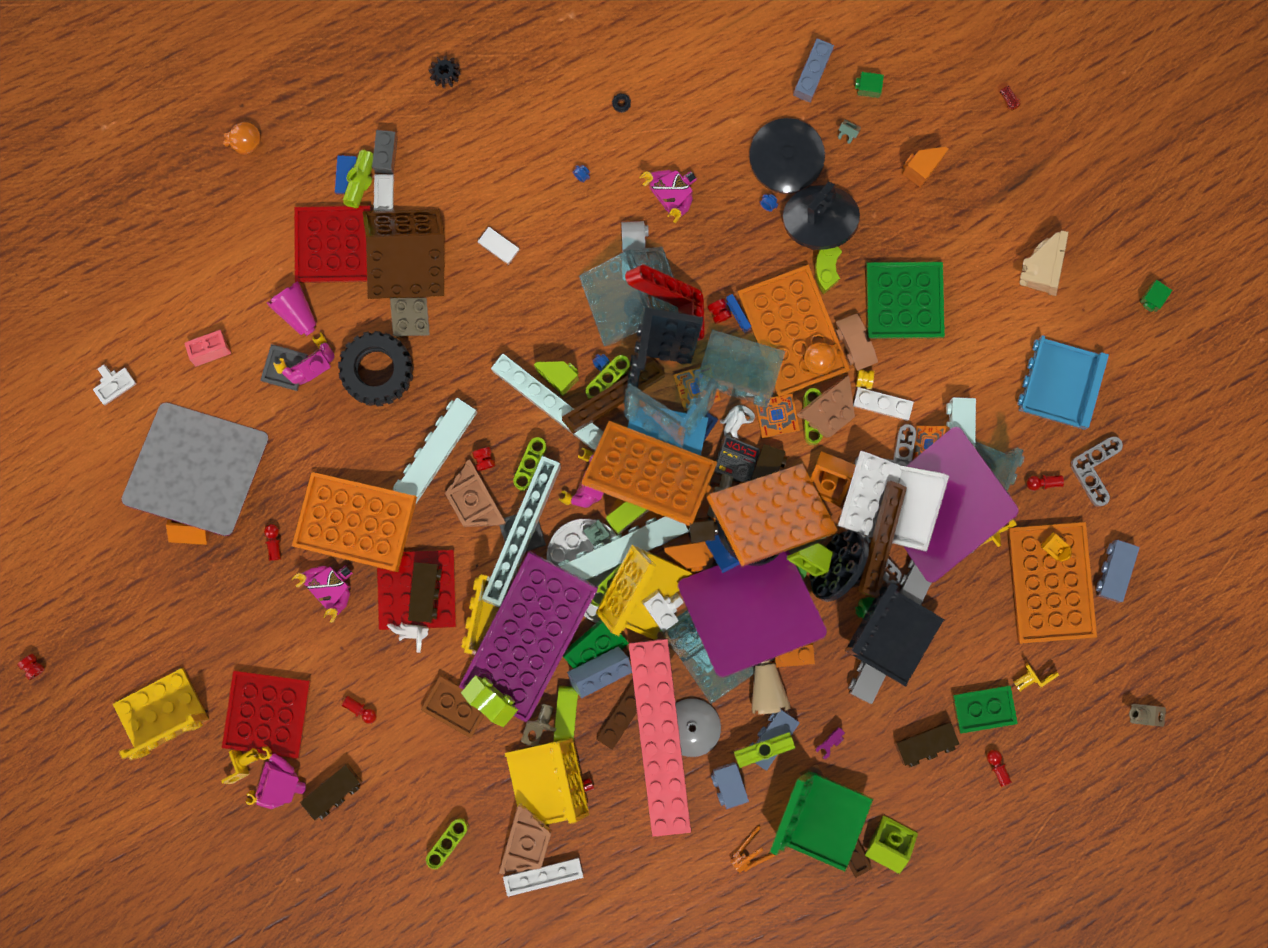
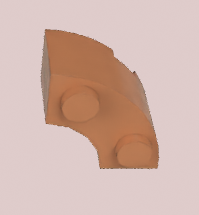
[835,314,878,371]

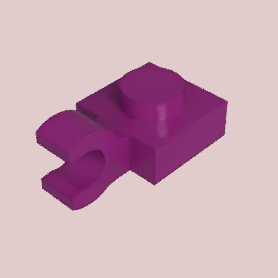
[815,727,845,760]

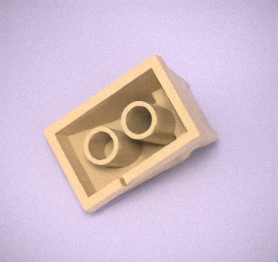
[1020,231,1069,296]

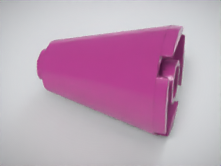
[266,281,317,336]

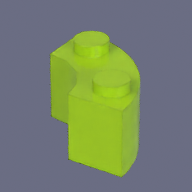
[815,247,842,294]
[461,675,518,727]

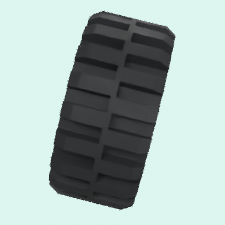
[338,331,414,407]

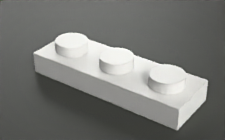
[853,387,914,421]

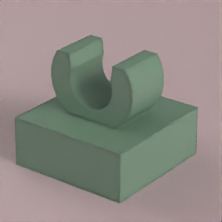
[838,119,861,144]
[583,520,610,546]

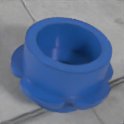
[573,165,590,183]
[760,194,778,212]
[593,354,610,372]

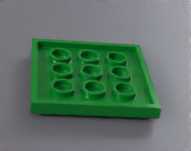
[866,262,945,339]

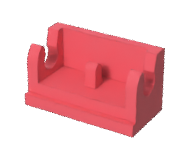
[184,330,231,367]

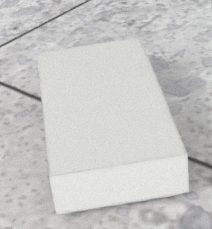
[374,175,394,211]
[478,227,520,265]

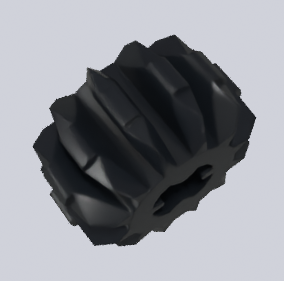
[429,55,461,89]

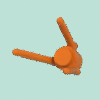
[731,826,775,873]

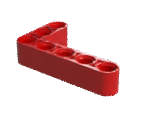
[625,264,705,341]

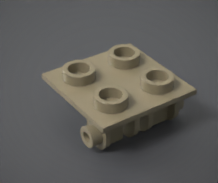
[390,298,430,338]

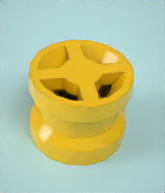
[856,369,874,389]

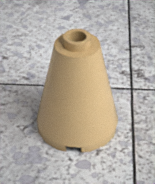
[751,659,790,714]

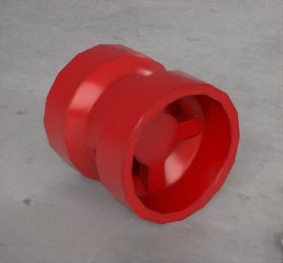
[707,299,732,324]
[472,447,496,471]
[17,654,45,681]

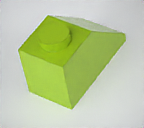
[787,543,832,577]

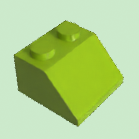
[534,361,579,396]
[865,815,918,874]

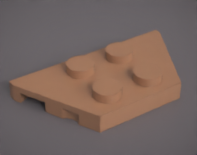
[797,376,855,438]
[445,459,506,527]
[499,803,552,874]

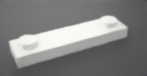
[503,858,584,897]

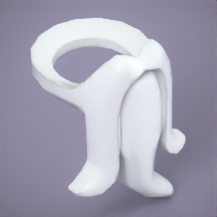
[720,405,755,438]
[387,622,429,653]

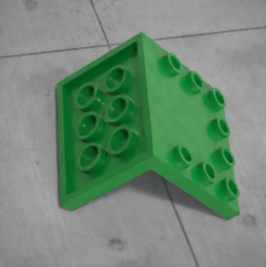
[770,771,874,872]

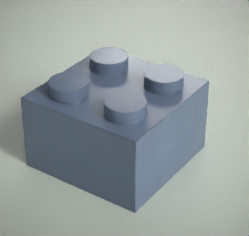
[710,762,749,809]

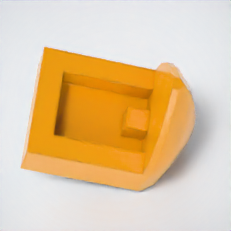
[1040,532,1072,562]

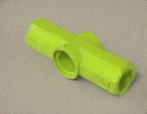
[343,150,374,208]
[734,732,795,768]

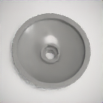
[676,699,721,757]

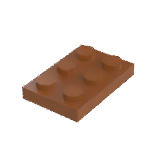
[421,676,484,738]

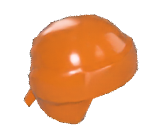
[223,122,261,155]
[804,342,842,375]

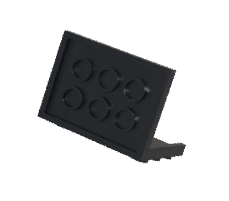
[625,307,703,408]
[844,582,945,687]

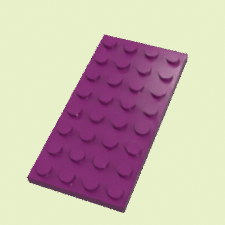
[459,551,598,723]

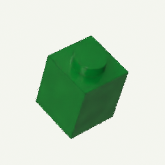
[855,72,884,98]
[1140,280,1173,312]

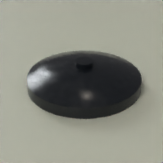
[749,118,825,194]

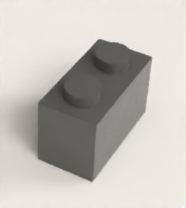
[372,130,398,174]

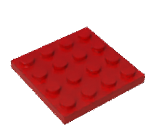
[294,206,371,283]
[377,550,456,630]
[221,671,311,758]

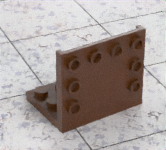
[363,209,444,299]

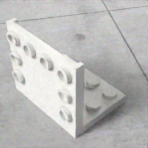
[838,451,949,551]

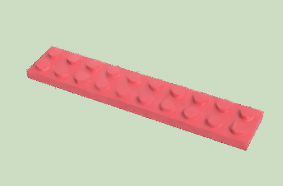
[629,639,691,837]

